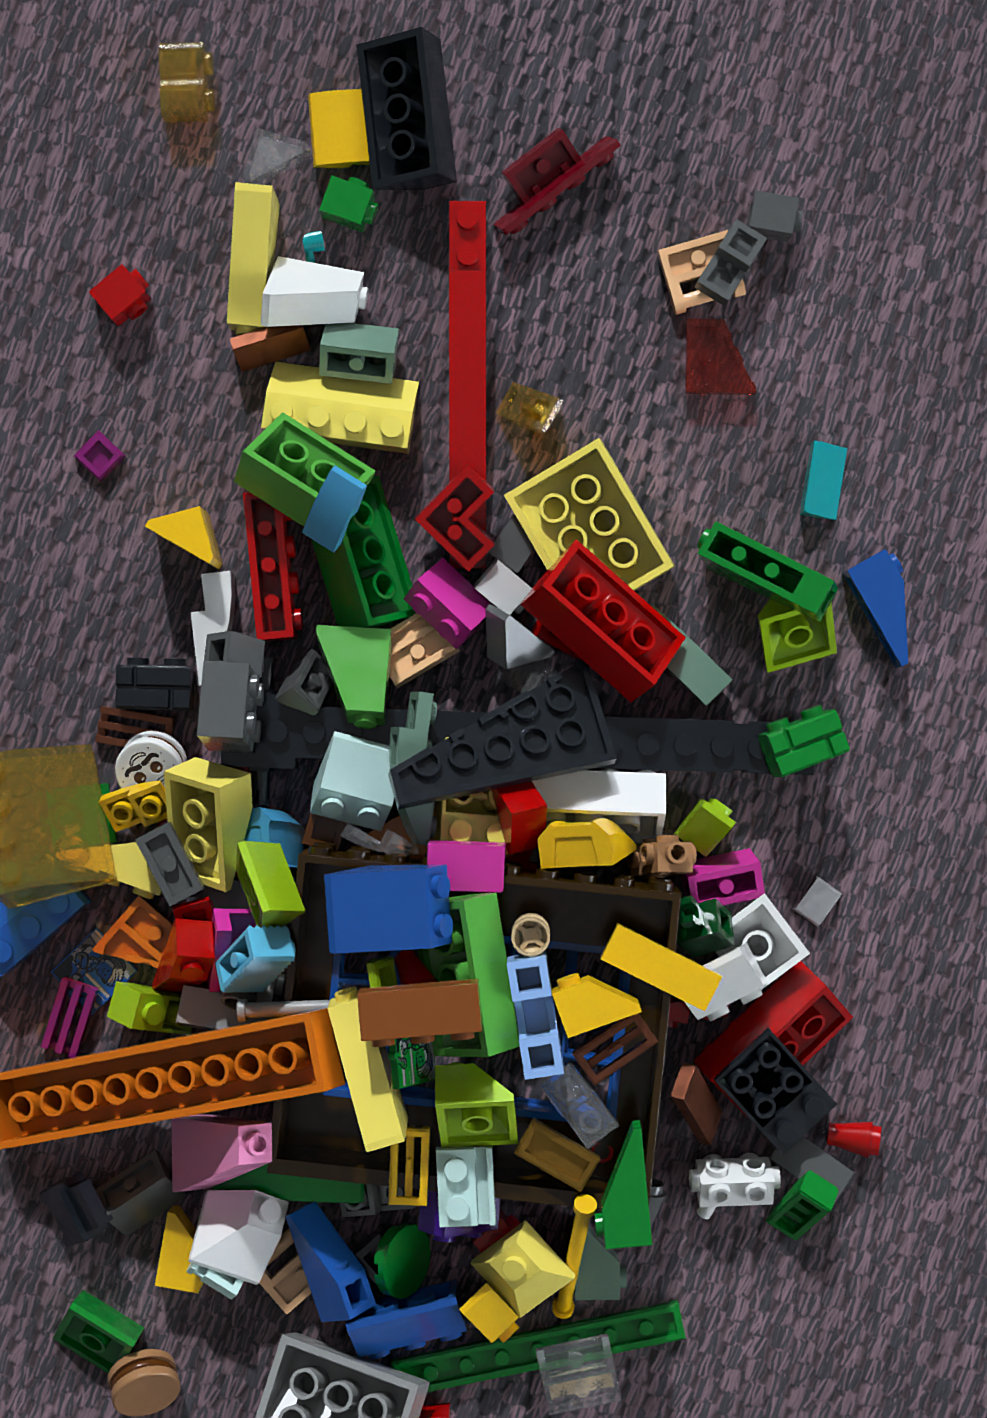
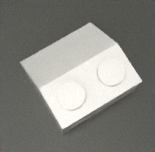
[684,943,768,1022]

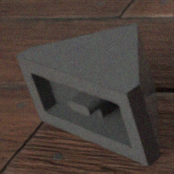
[485,604,555,669]

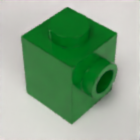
[319,175,379,233]

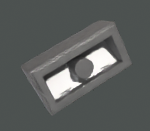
[275,649,333,715]

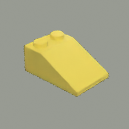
[164,757,253,892]

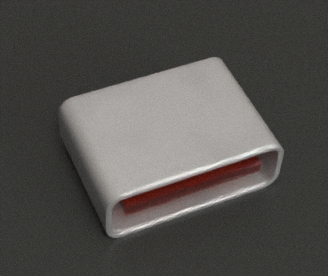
[793,876,842,927]

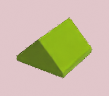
[236,841,306,928]

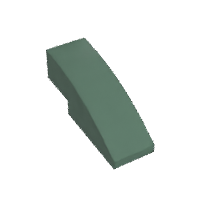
[651,604,732,707]

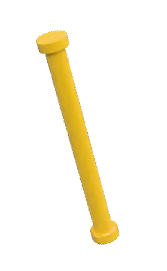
[552,1194,597,1319]

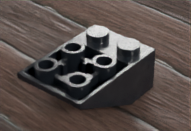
[713,1028,837,1154]

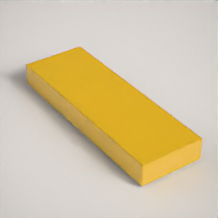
[600,923,722,1011]

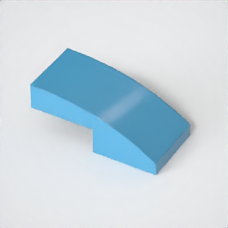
[302,466,367,553]

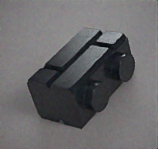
[115,658,195,711]

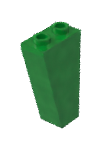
[697,521,838,621]

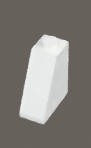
[260,256,369,327]

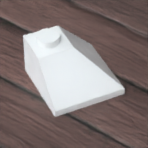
[716,893,810,990]
[188,1190,289,1285]

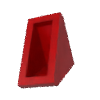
[491,781,547,855]

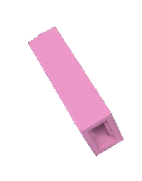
[171,1114,272,1192]

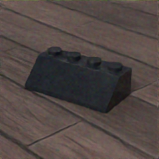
[356,27,457,190]

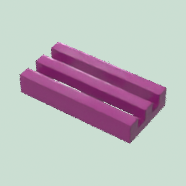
[41,976,99,1058]

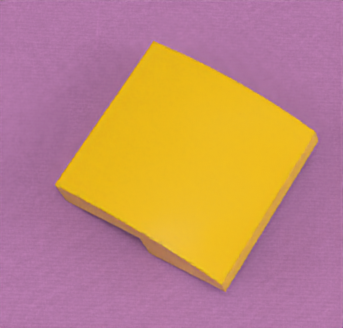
[308,89,370,168]

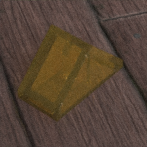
[496,382,564,441]

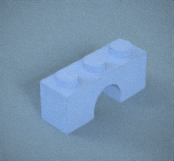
[506,951,564,1080]

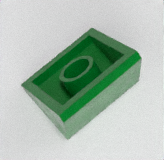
[52,1289,144,1373]

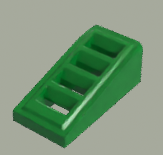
[765,1170,838,1241]

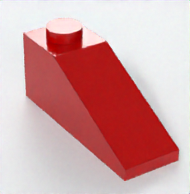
[152,918,215,992]

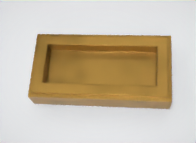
[514,1117,600,1192]

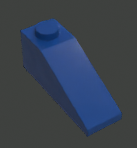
[842,549,908,668]

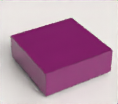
[74,430,126,482]

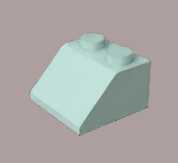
[310,731,394,831]

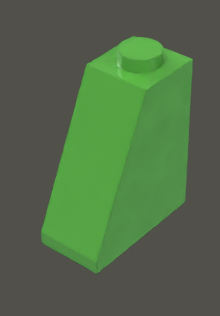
[316,625,392,729]

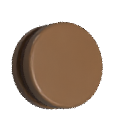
[107,1349,181,1417]

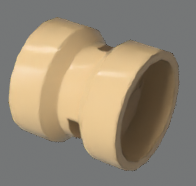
[511,913,550,957]

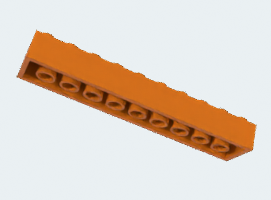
[0,1008,345,1150]

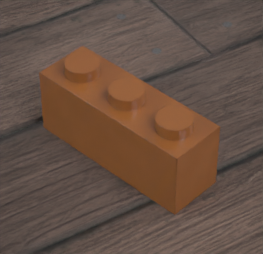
[357,978,482,1047]

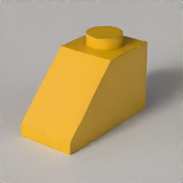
[552,973,642,1038]
[155,1205,203,1293]
[459,1283,520,1343]

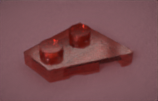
[685,319,756,395]

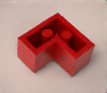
[415,463,495,572]

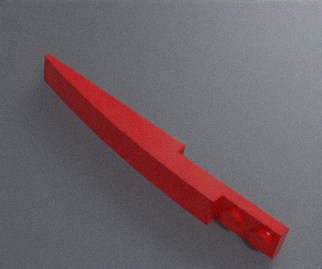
[449,201,486,569]

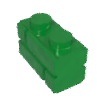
[758,705,850,778]

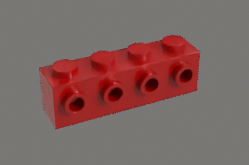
[243,492,303,642]

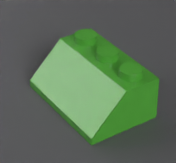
[234,412,375,526]

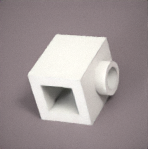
[473,558,532,615]

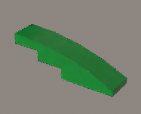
[213,1164,364,1203]

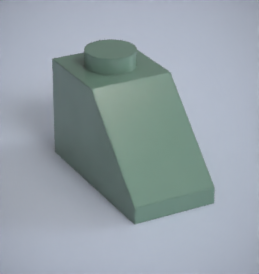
[574,1218,627,1300]

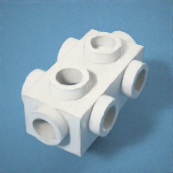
[689,1153,781,1219]

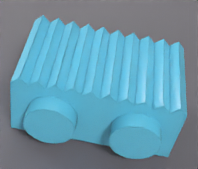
[215,925,296,993]

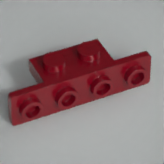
[493,128,621,235]

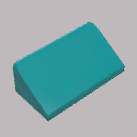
[800,440,847,521]

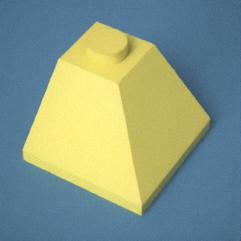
[470,1220,575,1318]

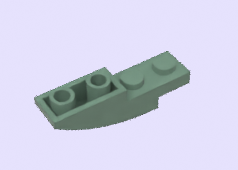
[389,692,437,846]

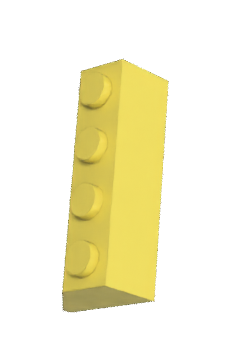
[261,361,419,454]

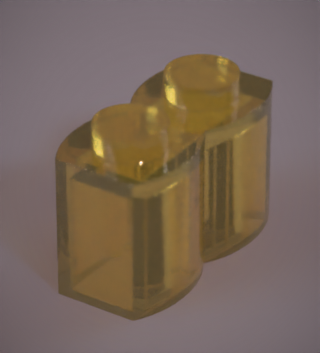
[159,42,215,123]

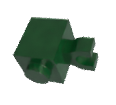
[676,895,735,958]

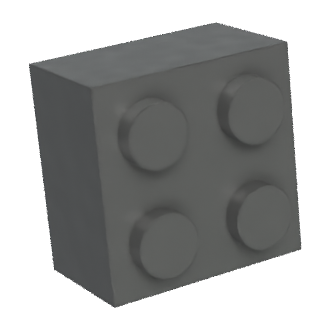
[197,661,264,753]

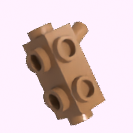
[626,835,697,883]

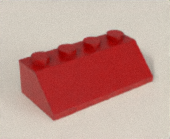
[520,539,686,702]
[693,961,853,1118]

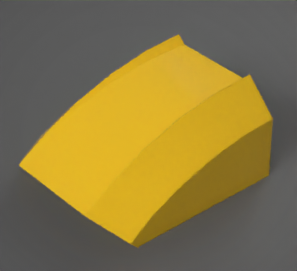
[537,818,637,869]

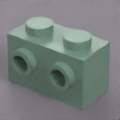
[319,323,399,384]

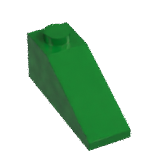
[595,1120,652,1249]

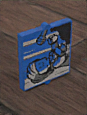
[51,927,139,1015]

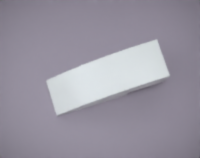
[191,571,236,686]

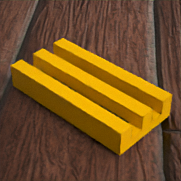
[388,1125,430,1206]

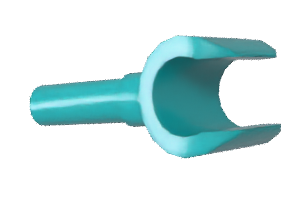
[303,231,325,263]

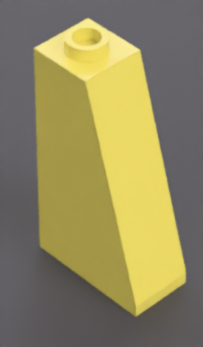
[227,182,280,336]
[327,987,408,1152]

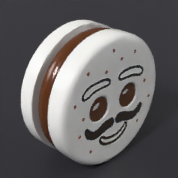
[115,731,187,789]

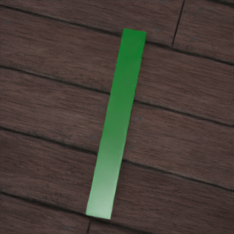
[391,1300,686,1392]

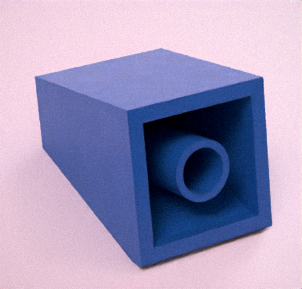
[324,864,453,954]

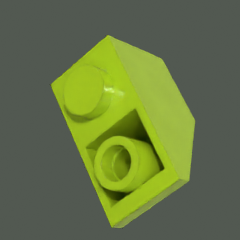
[674,797,736,857]
[107,981,192,1035]

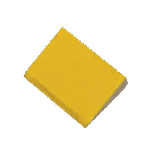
[145,506,223,570]

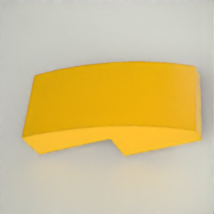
[98,781,167,832]

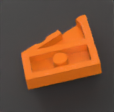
[92,896,174,968]

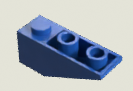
[285,1202,376,1322]

